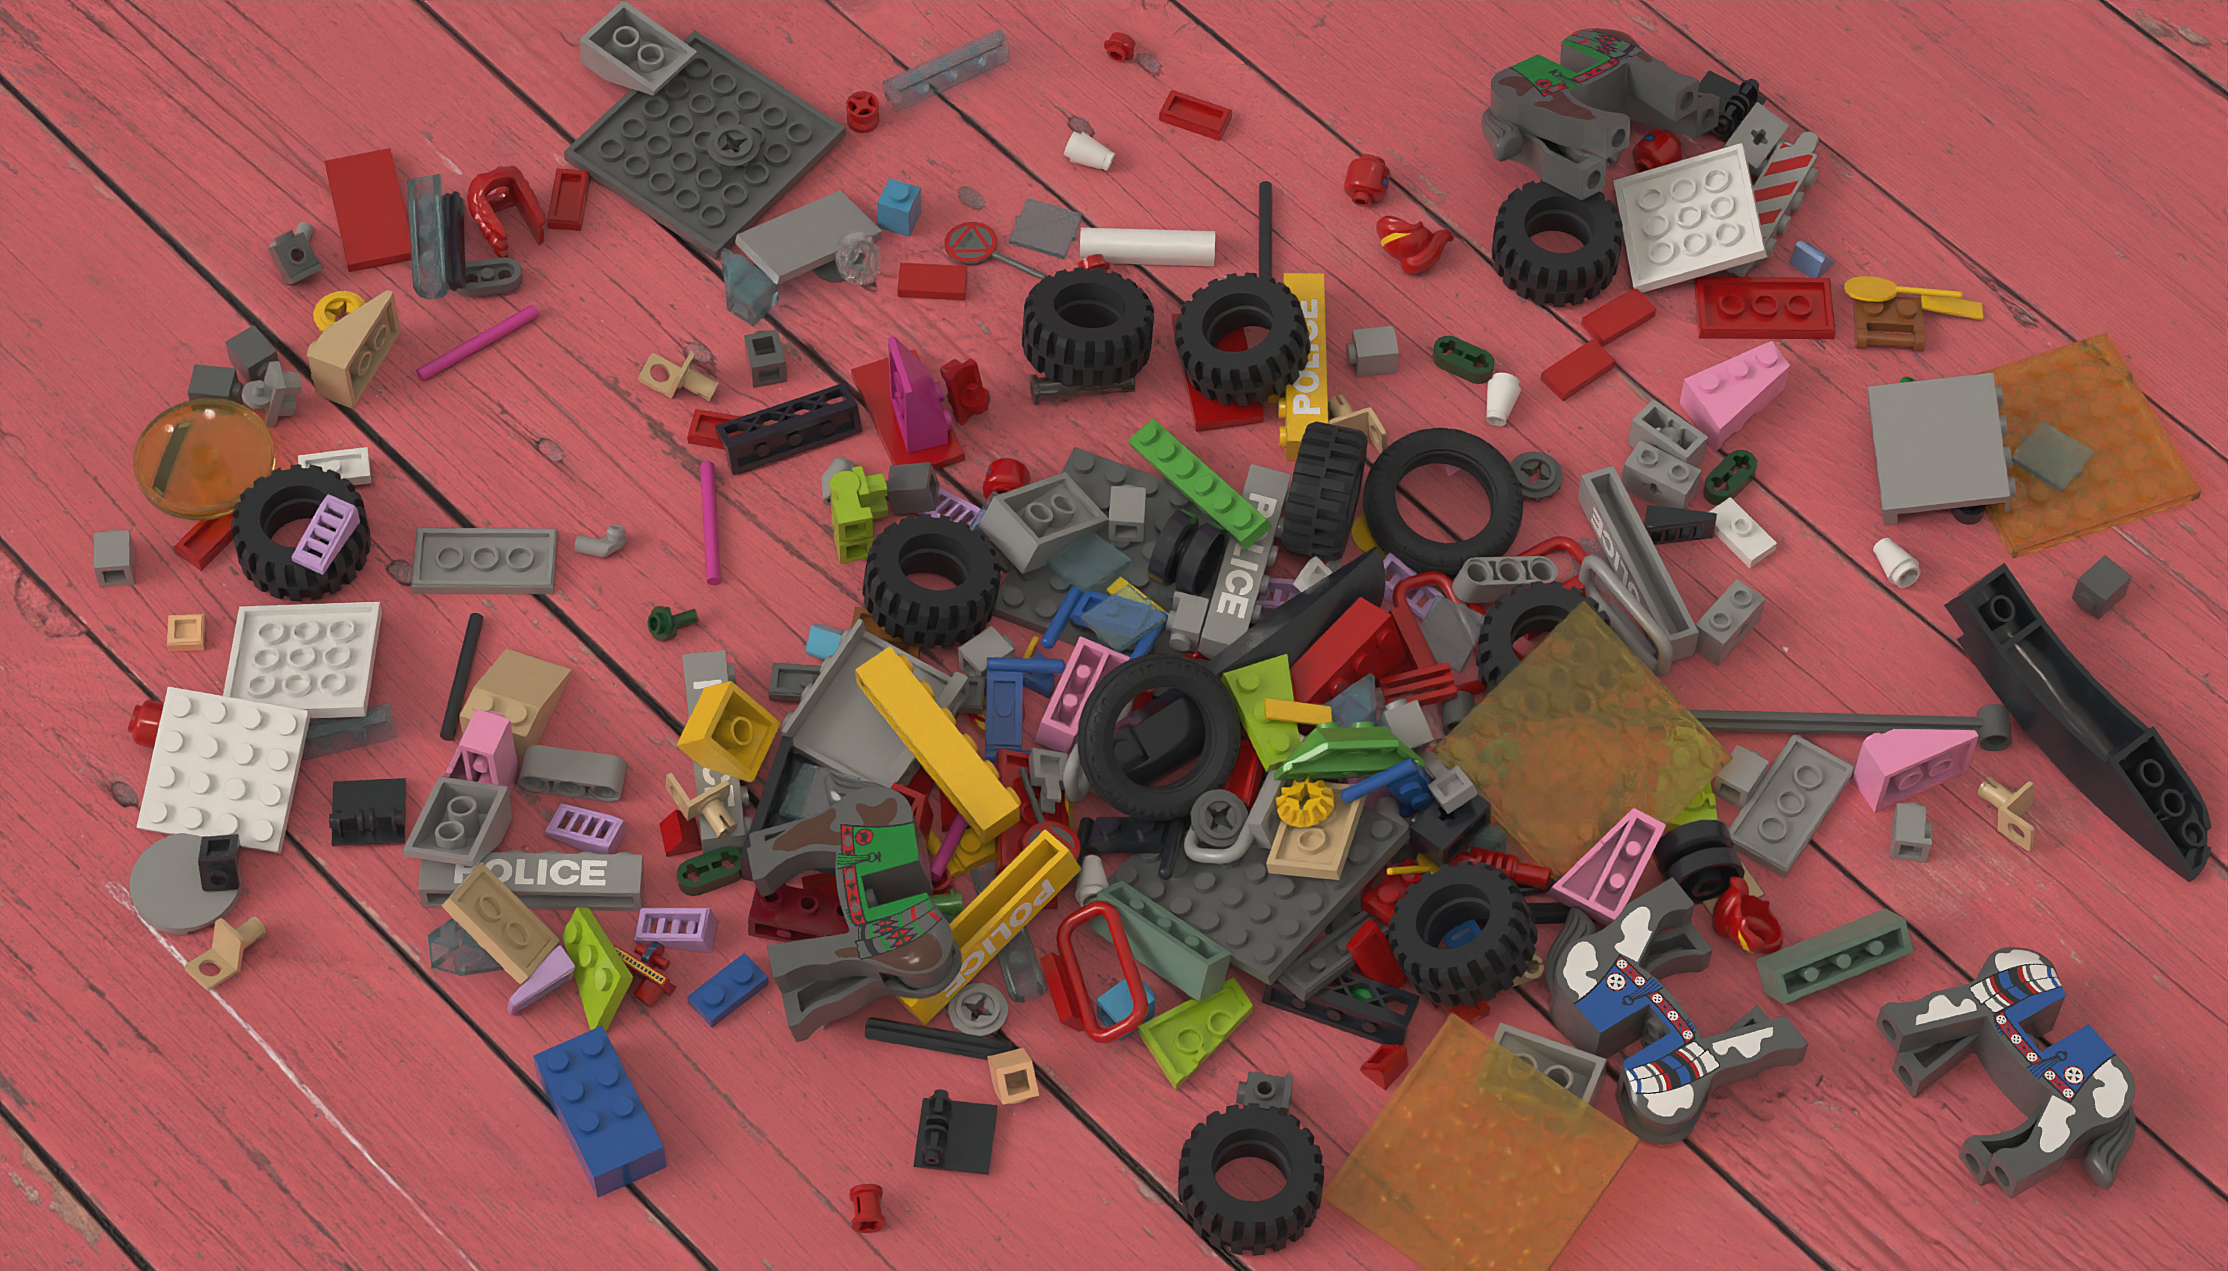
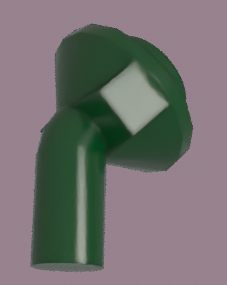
[647,606,699,641]

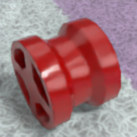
[846,91,880,133]

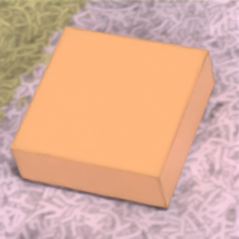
[167,614,206,652]

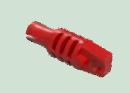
[1450,846,1552,890]

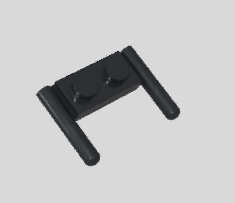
[1071,817,1186,881]

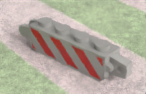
[1725,131,1819,277]

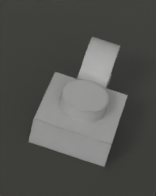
[1029,748,1068,814]
[1425,757,1478,814]

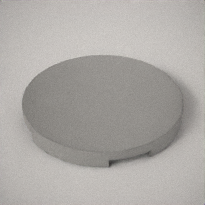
[130,833,242,935]

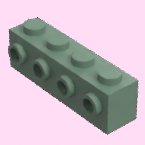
[1089,880,1232,1002]
[1756,909,1914,1004]

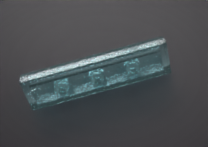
[882,29,1010,112]
[407,174,449,299]
[301,702,398,761]
[970,861,1047,1003]

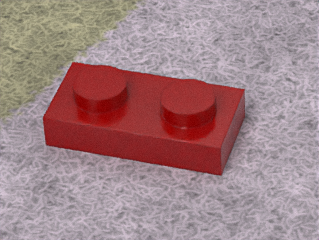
[1361,858,1425,928]

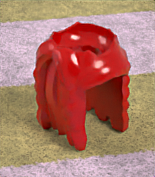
[467,166,546,258]

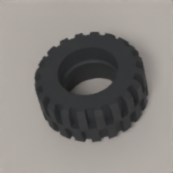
[1491,178,1623,307]
[1022,267,1154,389]
[1174,272,1311,406]
[1282,421,1368,561]
[231,464,371,601]
[862,514,1001,649]
[1476,581,1616,724]
[1388,861,1538,1007]
[1178,1103,1324,1256]

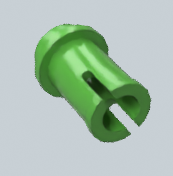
[929,889,963,917]

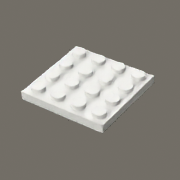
[1613,143,1767,293]
[223,602,382,718]
[136,687,311,854]

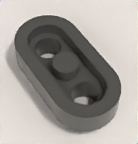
[457,257,522,297]

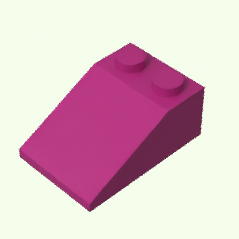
[888,336,953,453]

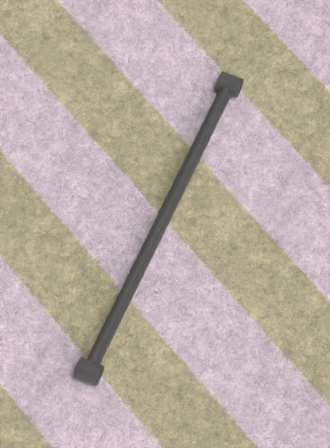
[1442,691,2012,751]

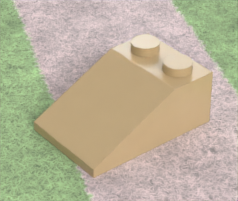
[307,290,401,409]
[459,649,572,757]

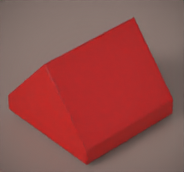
[659,809,702,857]
[1360,1044,1409,1090]

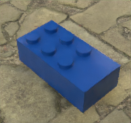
[533,1026,667,1198]

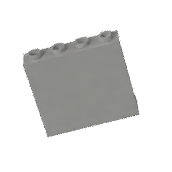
[1868,373,2016,525]
[781,619,970,788]

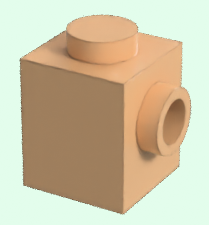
[987,1048,1039,1105]

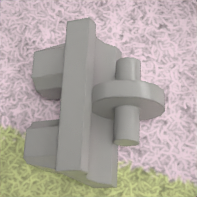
[242,361,302,427]

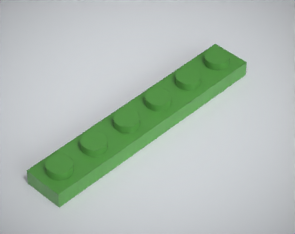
[1127,419,1272,550]

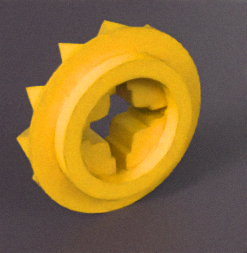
[313,291,366,333]
[1276,777,1335,827]

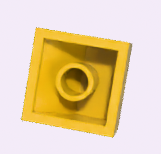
[676,681,781,782]

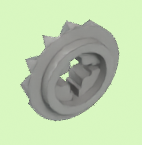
[948,983,1008,1037]

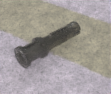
[1030,374,1135,405]

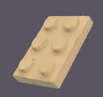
[1266,780,1367,880]
[441,862,560,985]

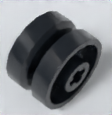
[1148,509,1227,597]
[1652,820,1745,905]

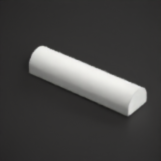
[1080,227,1215,266]

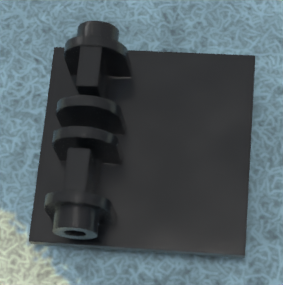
[1698,70,1766,141]
[329,778,406,846]
[913,1089,998,1175]

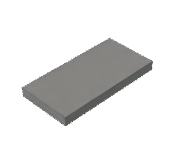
[735,190,882,285]
[411,528,558,594]
[1728,734,1855,878]

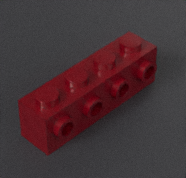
[748,883,850,943]

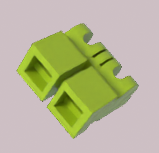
[830,466,888,564]

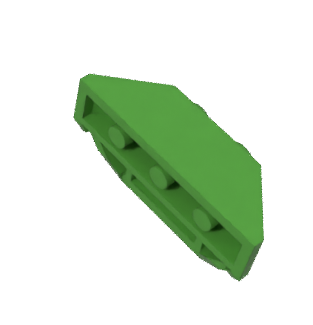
[1274,721,1425,781]

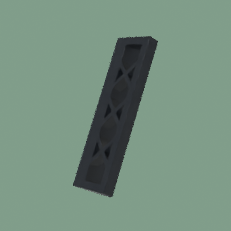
[715,383,862,475]
[740,736,819,882]
[1262,955,1420,1045]

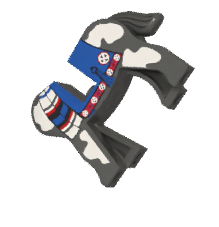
[1545,877,1808,1144]
[1876,947,2136,1199]

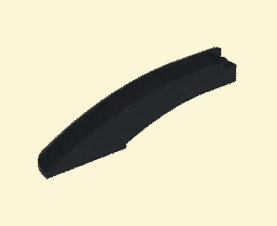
[1113,546,1386,787]
[1944,563,2211,882]

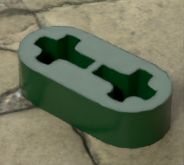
[1432,336,1495,384]
[1703,450,1757,506]
[677,846,742,896]

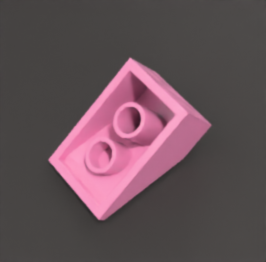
[1852,729,1979,813]

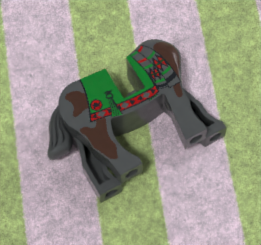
[1481,28,1720,200]
[747,773,962,1042]

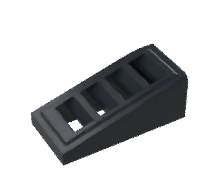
[1644,505,1717,545]

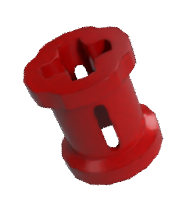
[849,1184,886,1233]

